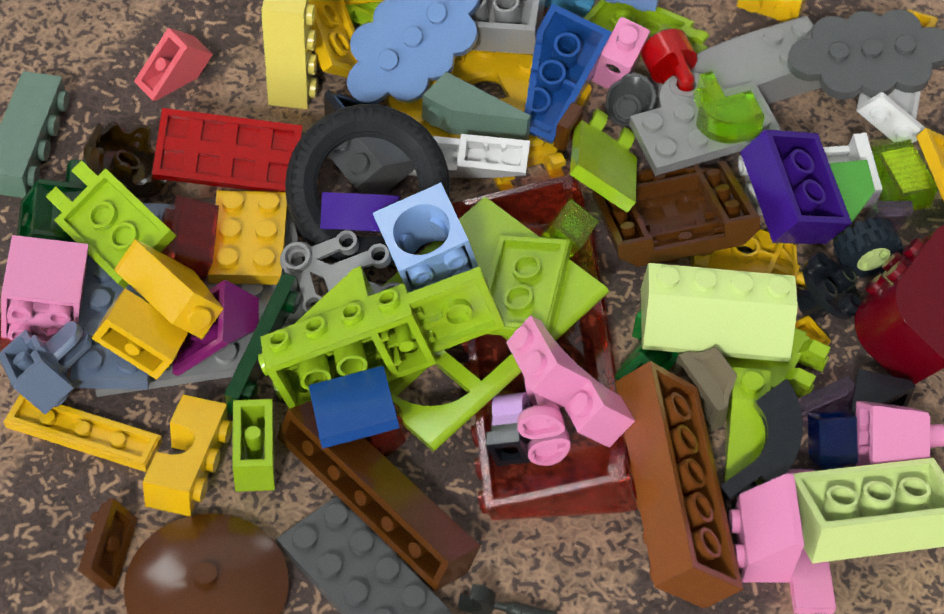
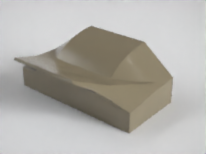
[673,347,737,432]

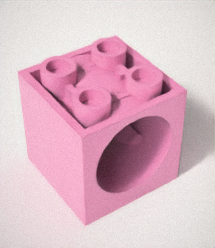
[1,235,88,343]

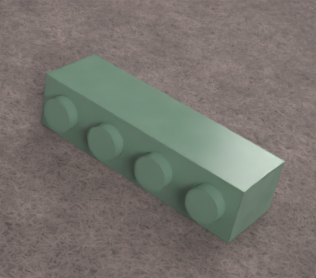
[0,71,69,198]

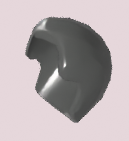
[605,72,657,128]

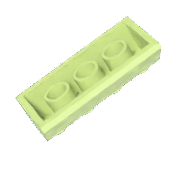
[641,263,798,362]
[792,458,944,563]

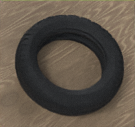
[285,104,450,269]

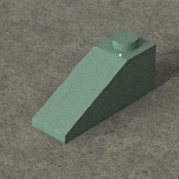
[422,72,531,140]

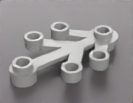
[280,230,400,313]

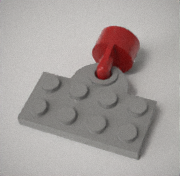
[629,29,782,176]

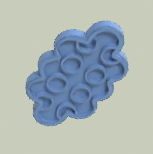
[347,0,480,104]

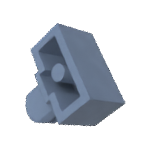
[0,321,93,415]

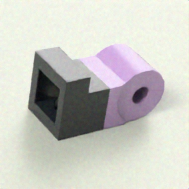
[485,392,532,466]

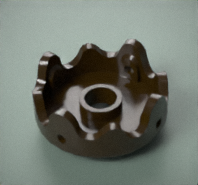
[83,121,168,198]

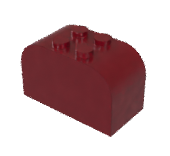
[855,225,944,384]

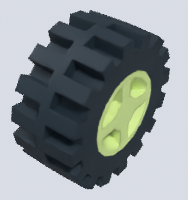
[833,217,904,278]

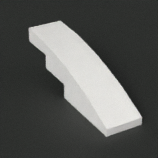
[409,134,530,178]

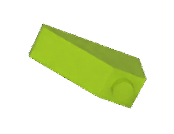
[724,367,771,486]

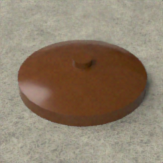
[124,513,289,614]

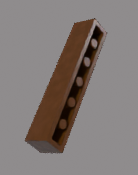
[277,400,481,591]

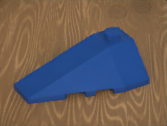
[525,3,612,145]

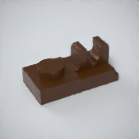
[78,498,138,590]

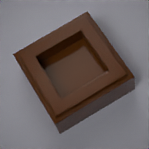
[553,102,583,151]

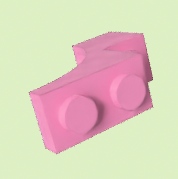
[506,316,635,448]

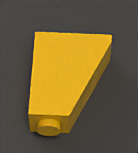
[114,239,224,339]

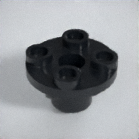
[796,252,862,320]

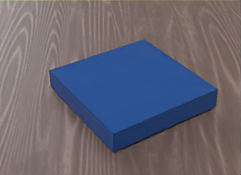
[308,366,400,449]

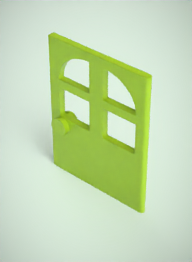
[382,197,609,452]

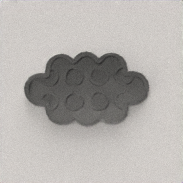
[787,9,944,100]

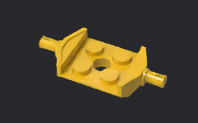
[690,229,806,287]

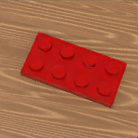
[152,108,303,192]

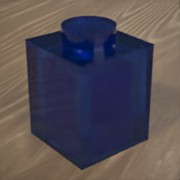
[808,410,858,470]

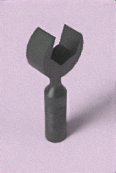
[458,584,557,614]

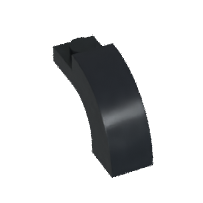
[720,378,803,501]

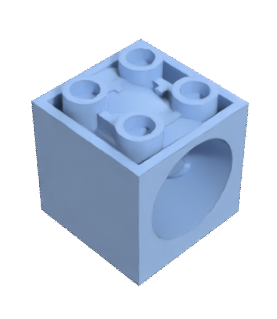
[373,183,478,292]

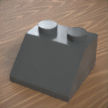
[328,137,415,195]

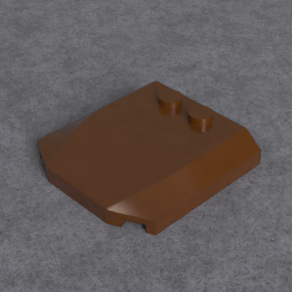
[592,161,760,267]

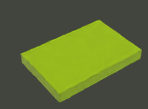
[486,234,572,336]

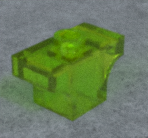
[539,199,599,259]

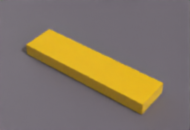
[4,394,163,472]

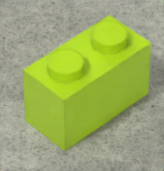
[232,399,275,492]

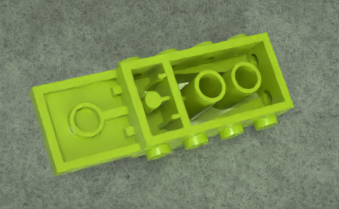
[258,266,505,409]

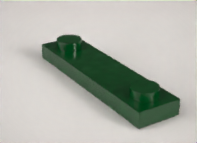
[224,273,301,415]

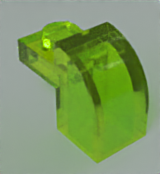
[694,71,765,144]

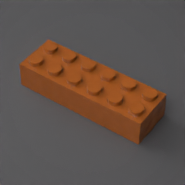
[615,361,743,608]

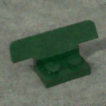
[17,159,89,264]

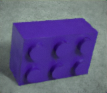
[740,129,852,244]

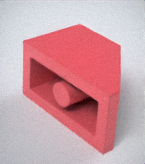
[134,28,213,101]

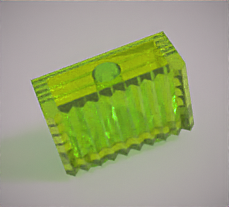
[871,139,938,215]

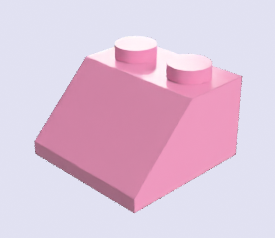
[728,474,804,582]

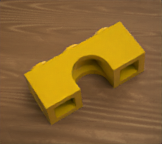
[143,394,233,517]

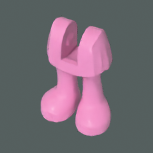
[517,377,570,466]

